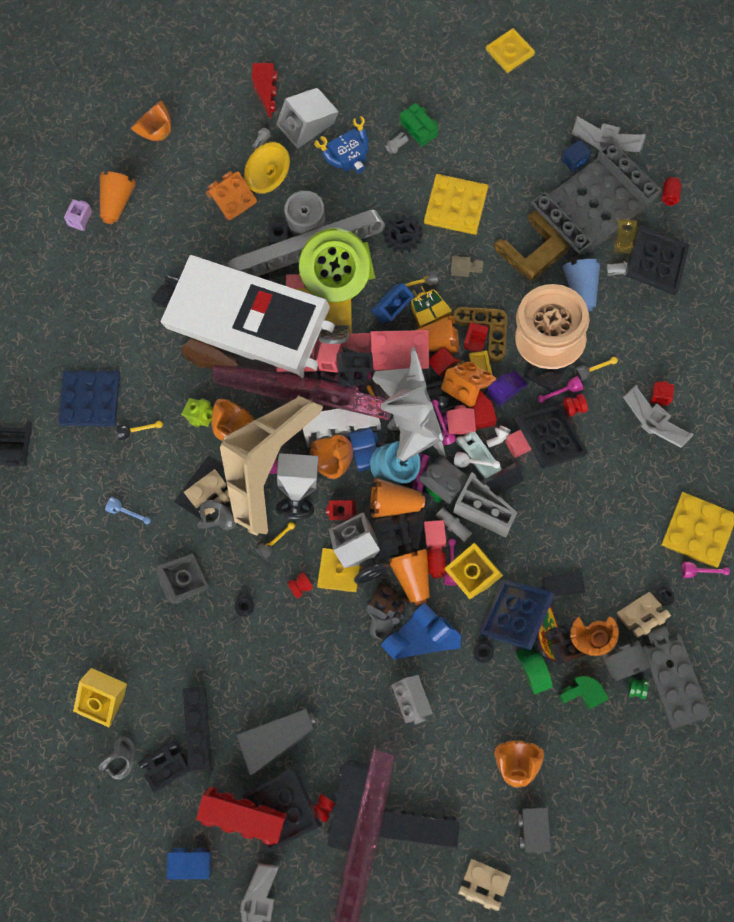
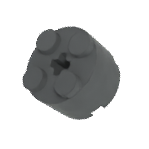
[602,641,651,683]

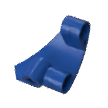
[381,603,462,659]

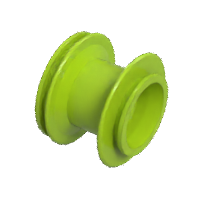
[299,228,371,302]

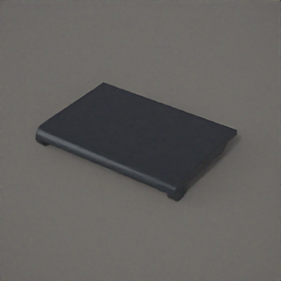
[174,457,228,521]

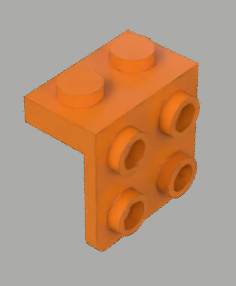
[205,171,257,220]
[441,362,496,407]

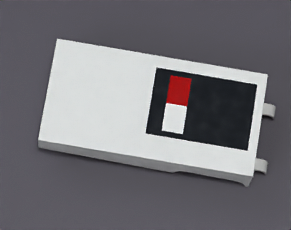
[161,255,335,378]

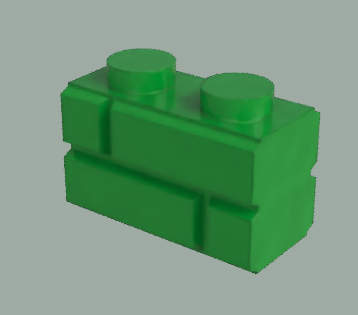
[400,103,439,147]

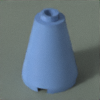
[563,259,600,312]

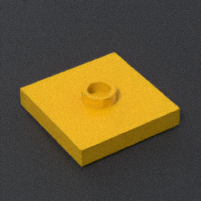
[486,28,535,73]
[317,548,360,592]

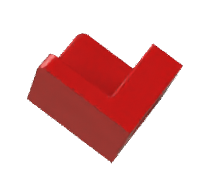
[464,322,488,352]
[429,347,461,376]

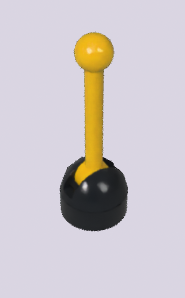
[116,421,163,440]

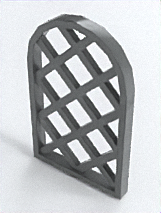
[318,325,350,344]

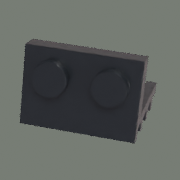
[0,421,32,466]

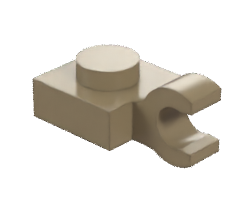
[451,256,483,277]

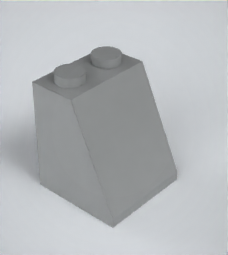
[276,88,339,149]

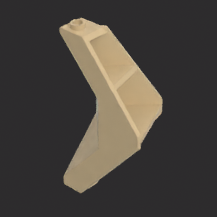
[220,396,323,535]

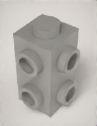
[392,675,433,725]

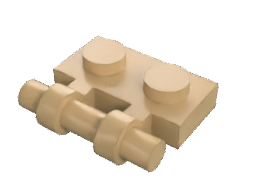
[184,469,230,516]
[617,592,671,638]
[458,859,511,911]

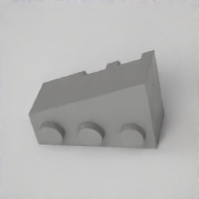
[453,472,517,538]

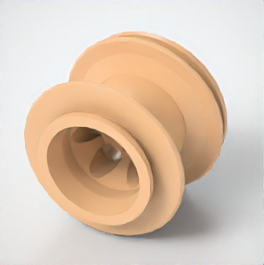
[515,284,590,369]

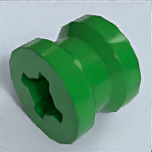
[628,677,648,700]

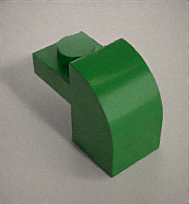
[515,645,553,695]
[559,676,609,710]

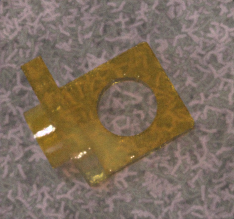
[614,219,637,254]

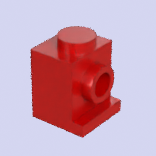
[650,381,674,406]
[326,500,356,520]

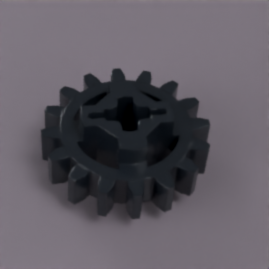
[383,214,423,254]

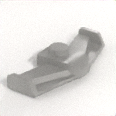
[572,116,646,152]
[623,385,694,448]
[240,863,280,922]

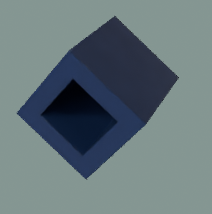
[561,140,591,172]

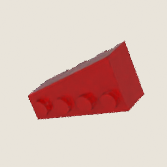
[196,786,287,845]

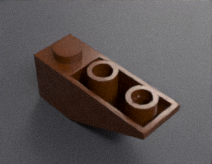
[181,338,240,373]

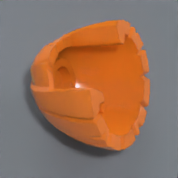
[131,100,171,141]
[211,399,255,441]
[310,435,353,479]
[570,617,619,656]
[495,741,544,788]

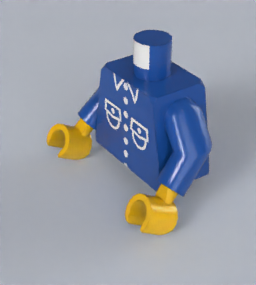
[315,116,369,174]

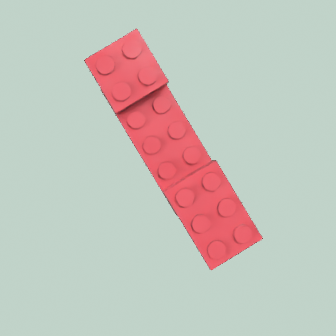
[277,330,429,372]

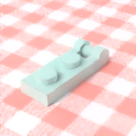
[456,432,502,479]

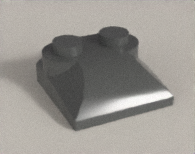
[419,455,469,504]
[156,554,209,604]

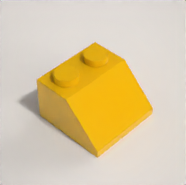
[444,543,503,599]
[73,668,127,727]

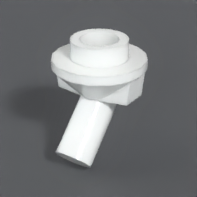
[486,425,511,448]

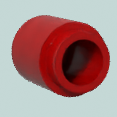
[661,177,682,206]
[427,548,447,578]

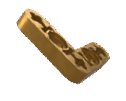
[454,307,507,362]

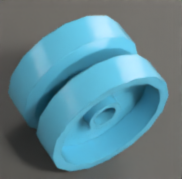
[370,441,421,485]

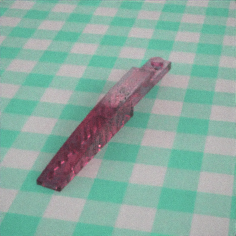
[212,365,391,420]
[334,750,395,922]

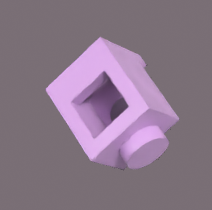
[64,199,92,231]

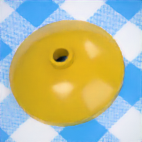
[244,142,290,194]

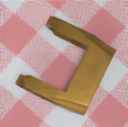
[493,210,570,281]

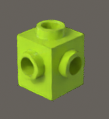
[181,398,213,427]

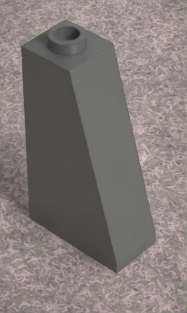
[237,709,316,776]

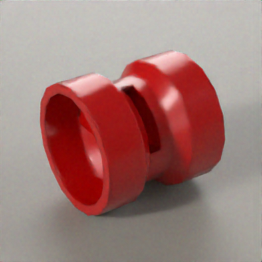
[563,394,588,417]
[286,572,313,599]
[313,794,336,823]

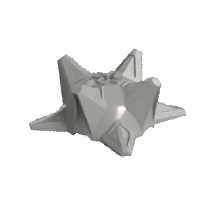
[373,347,446,462]

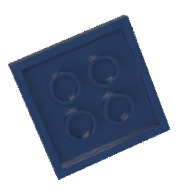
[58,371,120,426]
[479,579,555,650]

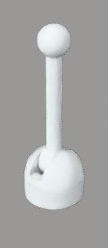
[454,452,500,468]

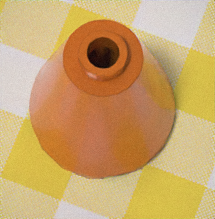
[100,171,136,224]
[414,316,459,353]
[370,478,425,518]
[388,549,430,606]

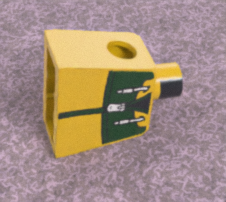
[411,286,452,329]

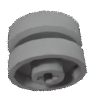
[285,191,325,236]

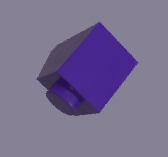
[487,371,528,407]

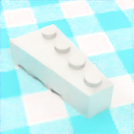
[302,402,381,448]

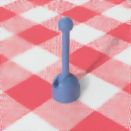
[105,497,151,524]

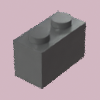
[517,808,551,853]

